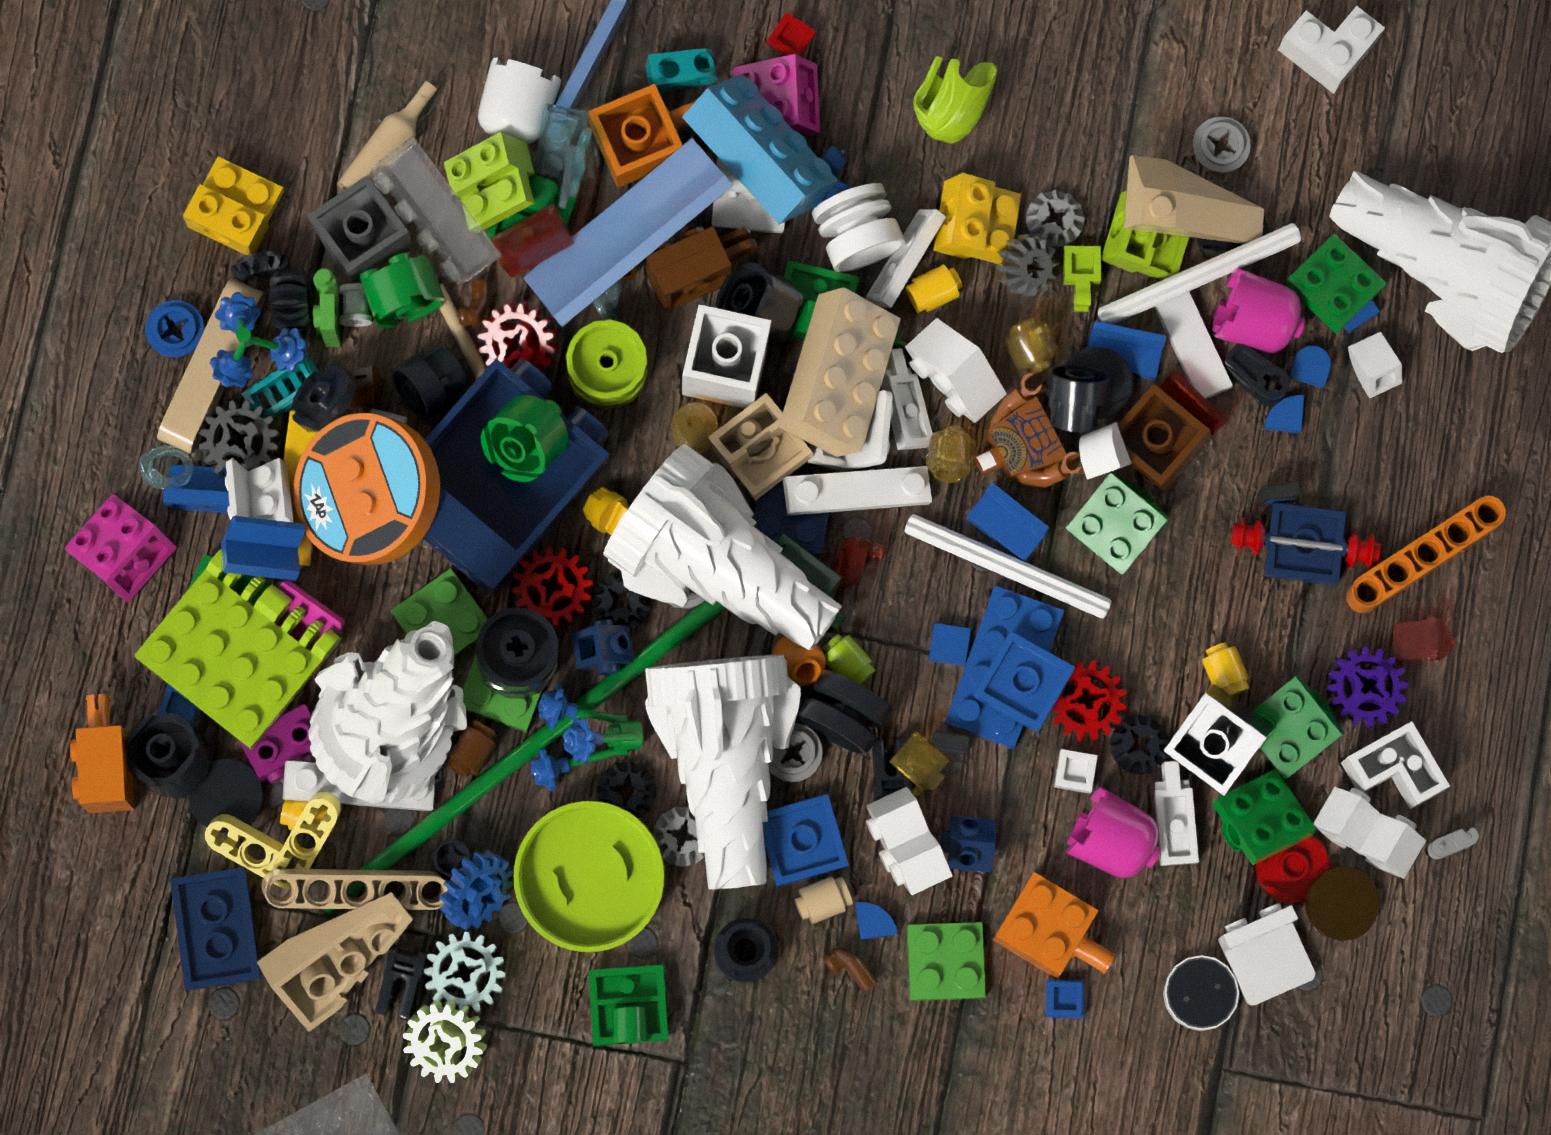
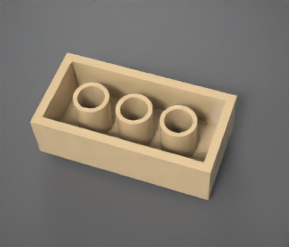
[779,287,901,457]

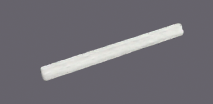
[1098,223,1301,325]
[905,514,1111,618]

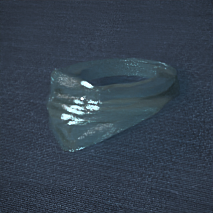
[593,283,619,322]
[139,445,194,489]

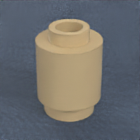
[794,876,853,924]

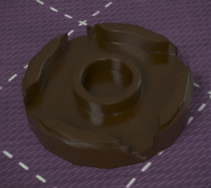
[1305,866,1379,941]

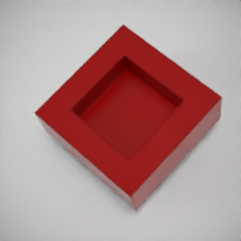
[766,12,816,56]

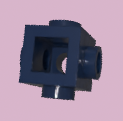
[572,620,634,675]
[940,816,996,872]

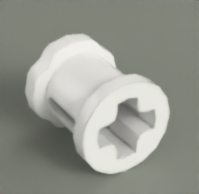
[339,283,372,327]

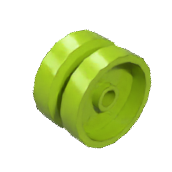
[566,320,648,410]

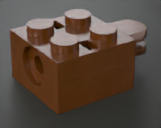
[646,226,758,313]

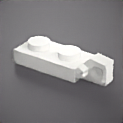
[881,348,934,450]
[1154,761,1199,866]

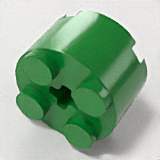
[360,253,445,328]
[481,395,569,482]

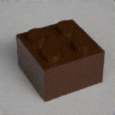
[1117,383,1212,493]

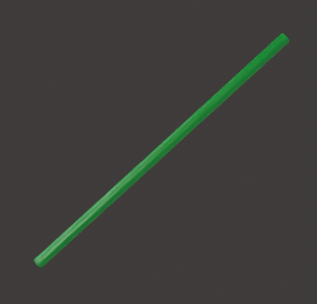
[325,600,726,915]

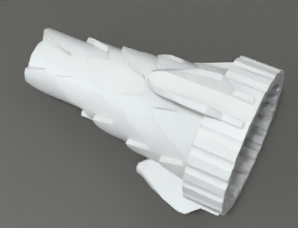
[1329,170,1551,353]
[603,444,842,650]
[308,621,467,804]
[645,655,801,889]

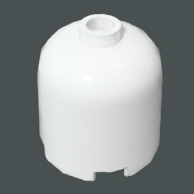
[477,58,562,144]

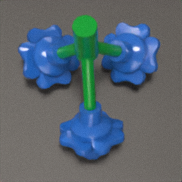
[210,292,307,387]

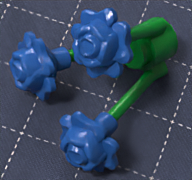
[531,684,643,791]

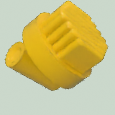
[583,487,630,535]

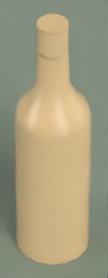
[337,81,437,191]

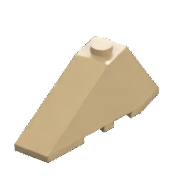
[1124,155,1264,244]
[257,892,413,1032]

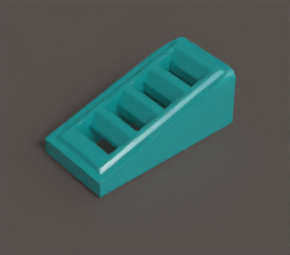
[241,356,320,419]

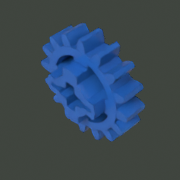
[439,850,514,930]

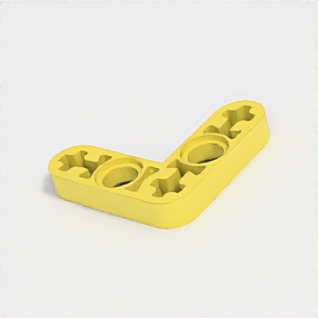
[205,792,341,889]

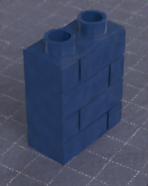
[422,358,610,598]

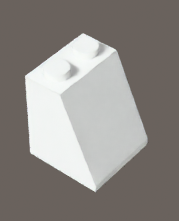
[682,305,771,409]

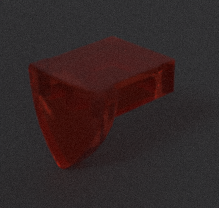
[836,537,886,588]
[1393,616,1455,662]

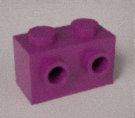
[239,704,316,784]

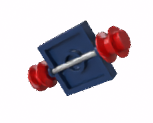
[1230,502,1380,586]

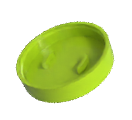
[513,801,665,952]

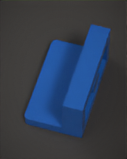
[1087,321,1166,381]
[163,465,230,513]
[966,482,1049,562]
[221,516,305,581]

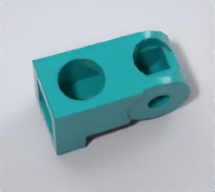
[645,49,718,95]

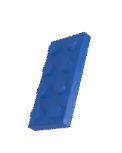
[944,585,1064,750]

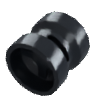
[434,840,473,880]

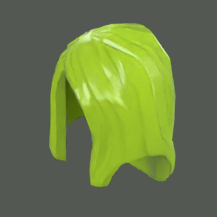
[913,56,998,144]

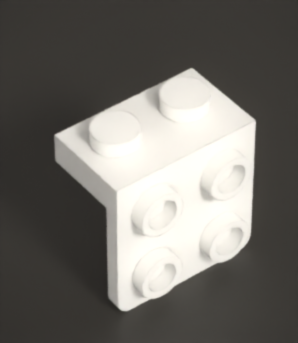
[808,390,893,471]
[1218,903,1315,1006]

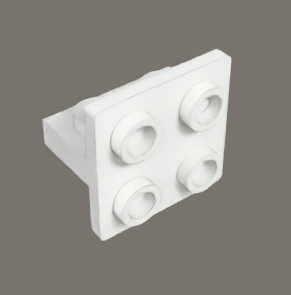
[712,158,785,233]
[225,458,293,522]

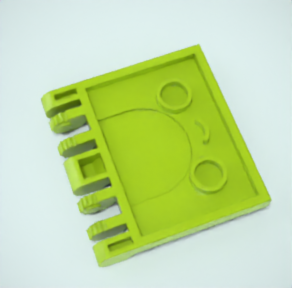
[134,548,341,750]

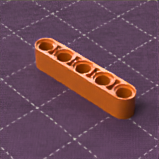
[1346,496,1506,613]

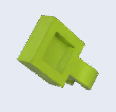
[1063,246,1101,312]

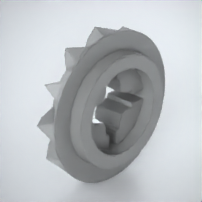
[1192,117,1251,175]
[1026,189,1085,247]
[768,723,823,782]
[653,807,705,867]

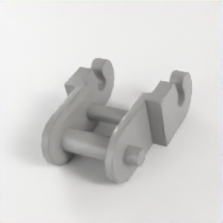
[1427,828,1479,859]

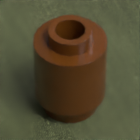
[446,720,498,778]

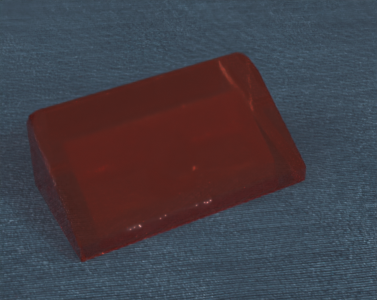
[490,204,574,277]
[1159,370,1227,444]

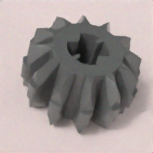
[995,234,1059,297]

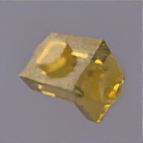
[889,731,949,797]

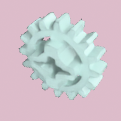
[423,932,506,1013]

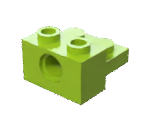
[444,132,535,233]
[1101,191,1189,281]

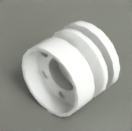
[812,183,906,272]

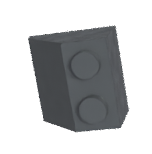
[307,175,413,284]

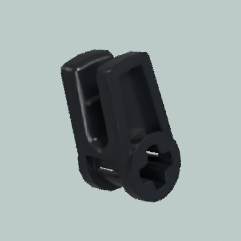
[1223,343,1289,407]
[872,737,912,802]
[375,944,429,1022]

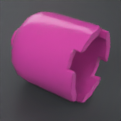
[1212,268,1305,353]
[1066,787,1161,879]

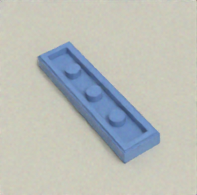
[551,0,629,131]

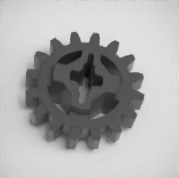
[199,400,280,476]

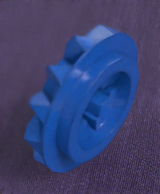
[145,300,205,359]

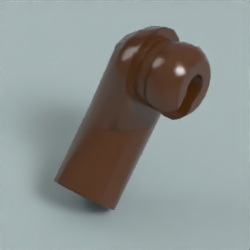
[458,280,490,328]
[824,947,878,991]

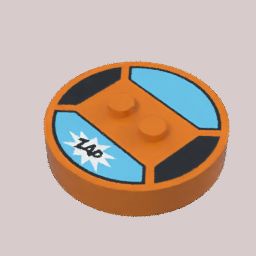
[293,413,440,565]

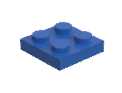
[973,631,1075,733]
[762,794,849,887]

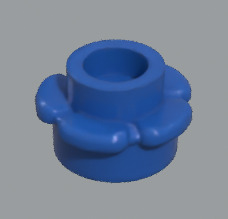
[822,145,847,177]

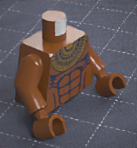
[974,371,1085,488]

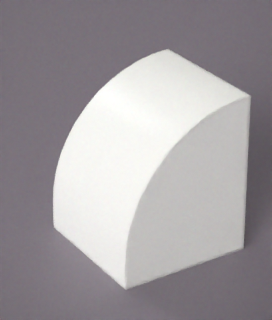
[1348,332,1402,398]
[1079,422,1132,480]

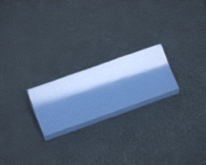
[523,138,733,326]

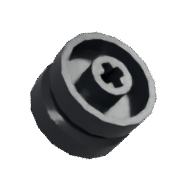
[476,607,558,699]
[797,670,893,756]

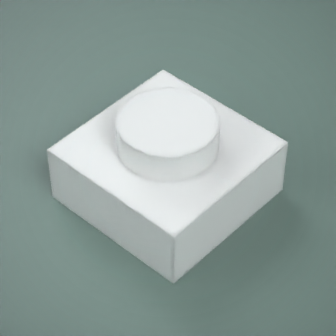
[1054,749,1098,794]

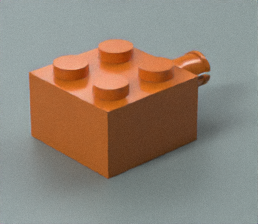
[588,84,697,188]
[70,694,135,813]
[993,872,1116,979]

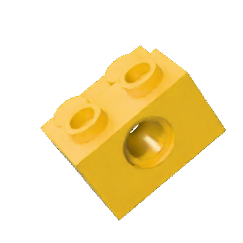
[183,156,284,256]
[933,173,1021,264]

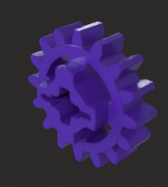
[1326,647,1408,729]

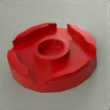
[1255,836,1331,905]

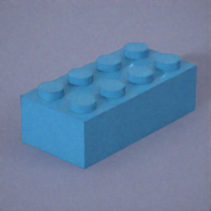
[682,74,838,225]

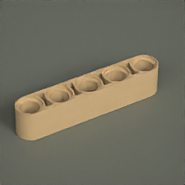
[157,278,266,454]
[261,869,448,910]

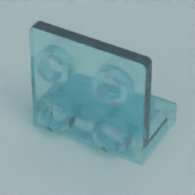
[534,103,593,209]

